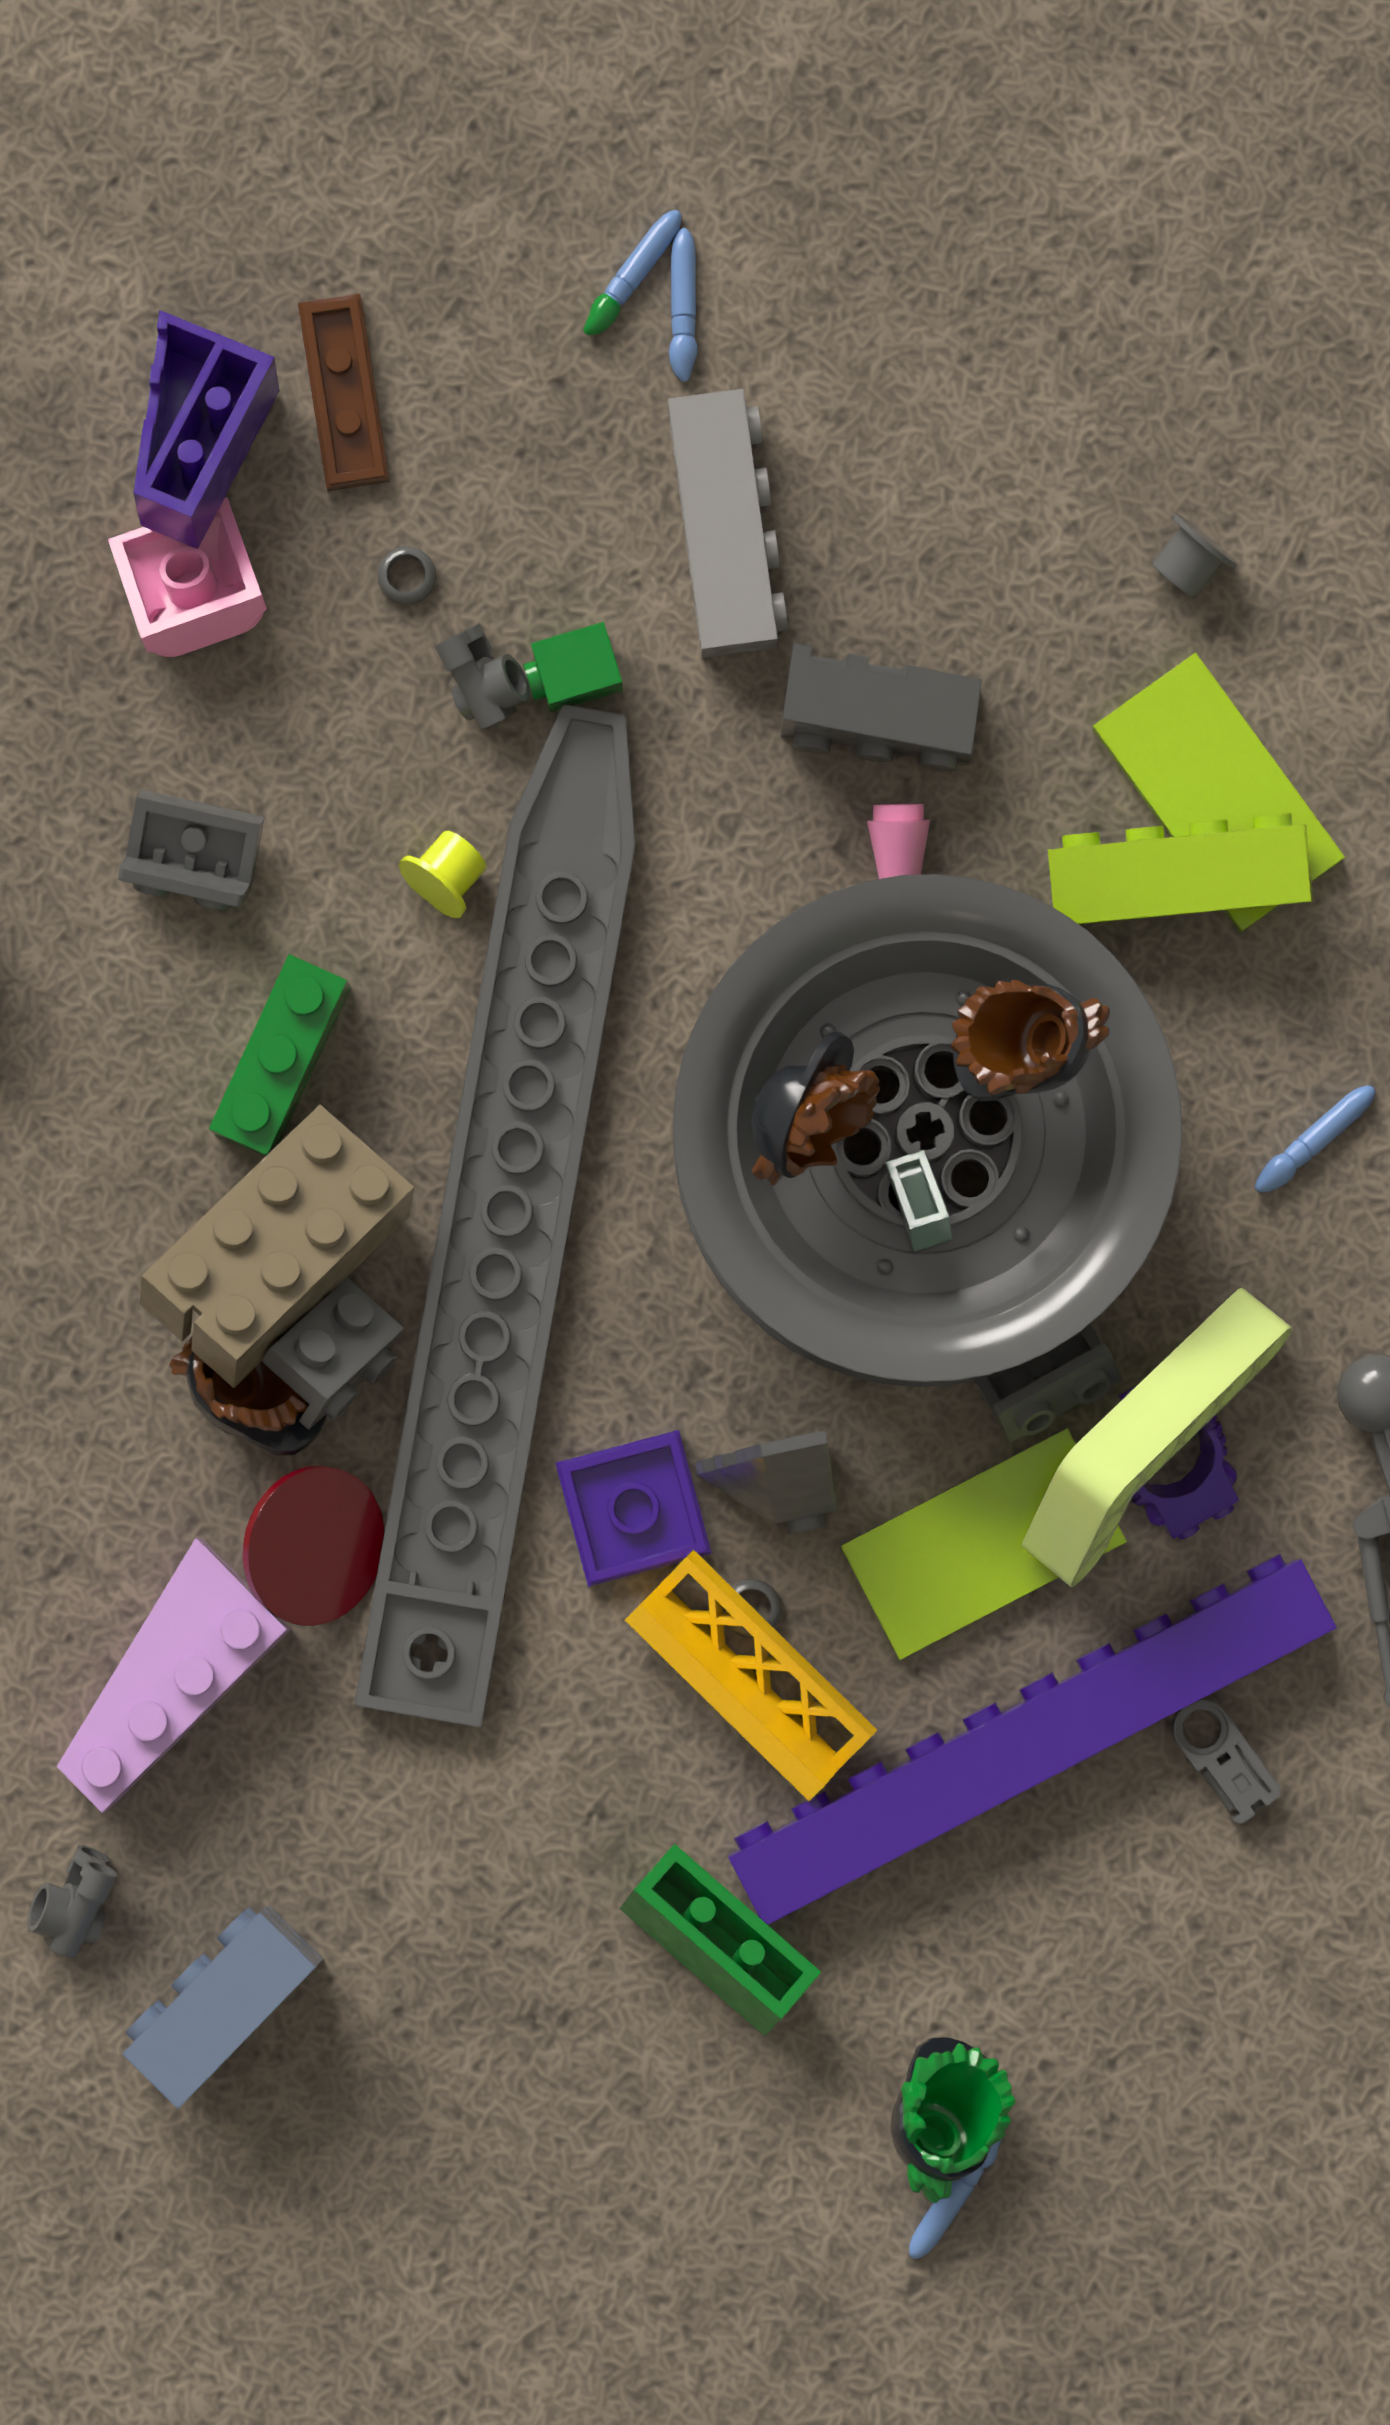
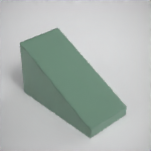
[886,1150,952,1252]

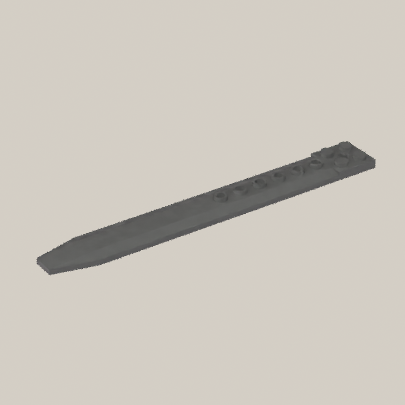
[354,704,635,1728]

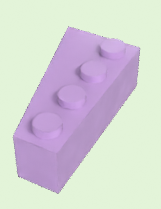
[56,1538,291,1813]

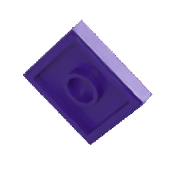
[555,1430,712,1587]

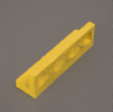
[625,1550,877,1801]

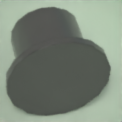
[1151,513,1239,598]

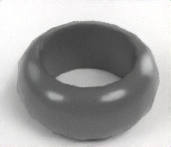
[378,546,436,605]
[723,1579,782,1639]

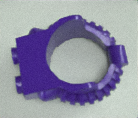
[1118,1383,1240,1540]

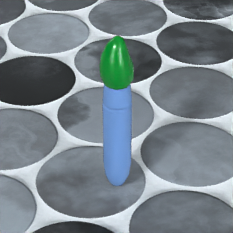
[583,210,682,336]

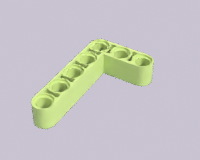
[1021,1288,1292,1588]

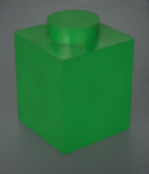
[523,622,623,713]

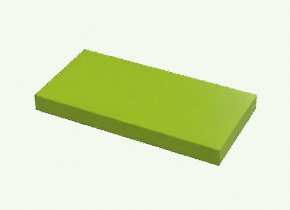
[1092,652,1345,933]
[840,1428,1127,1660]

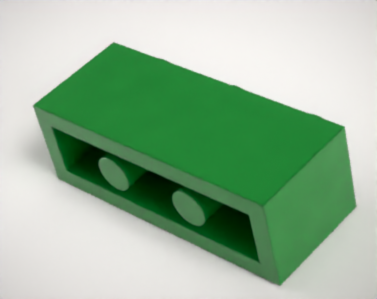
[209,954,351,1157]
[619,1843,821,2036]

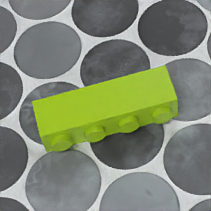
[1048,813,1313,924]

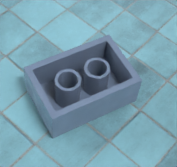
[122,1905,324,2109]

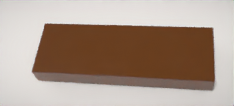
[298,294,390,492]

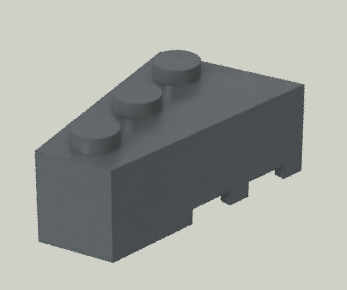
[781,643,982,771]

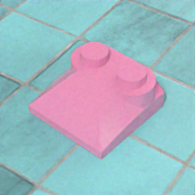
[108,497,267,657]

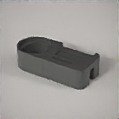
[1172,1700,1281,1824]

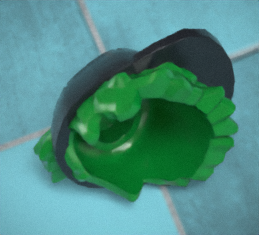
[891,2037,1016,2203]

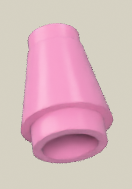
[867,803,930,879]

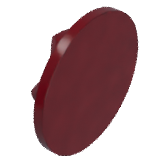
[243,1465,385,1626]

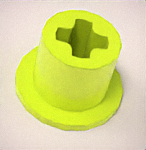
[399,831,487,918]

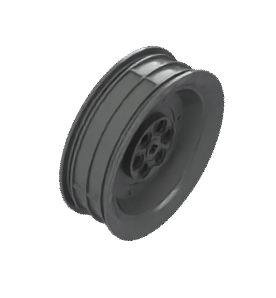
[673,874,1182,1387]

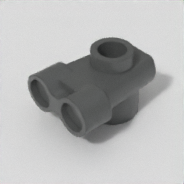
[434,623,530,729]
[27,1845,118,1958]

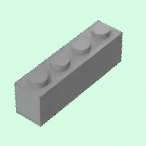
[668,389,788,658]

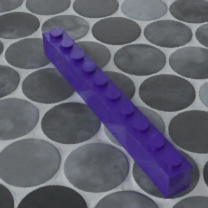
[728,1554,1337,1925]

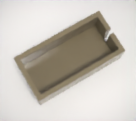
[140,1105,414,1388]

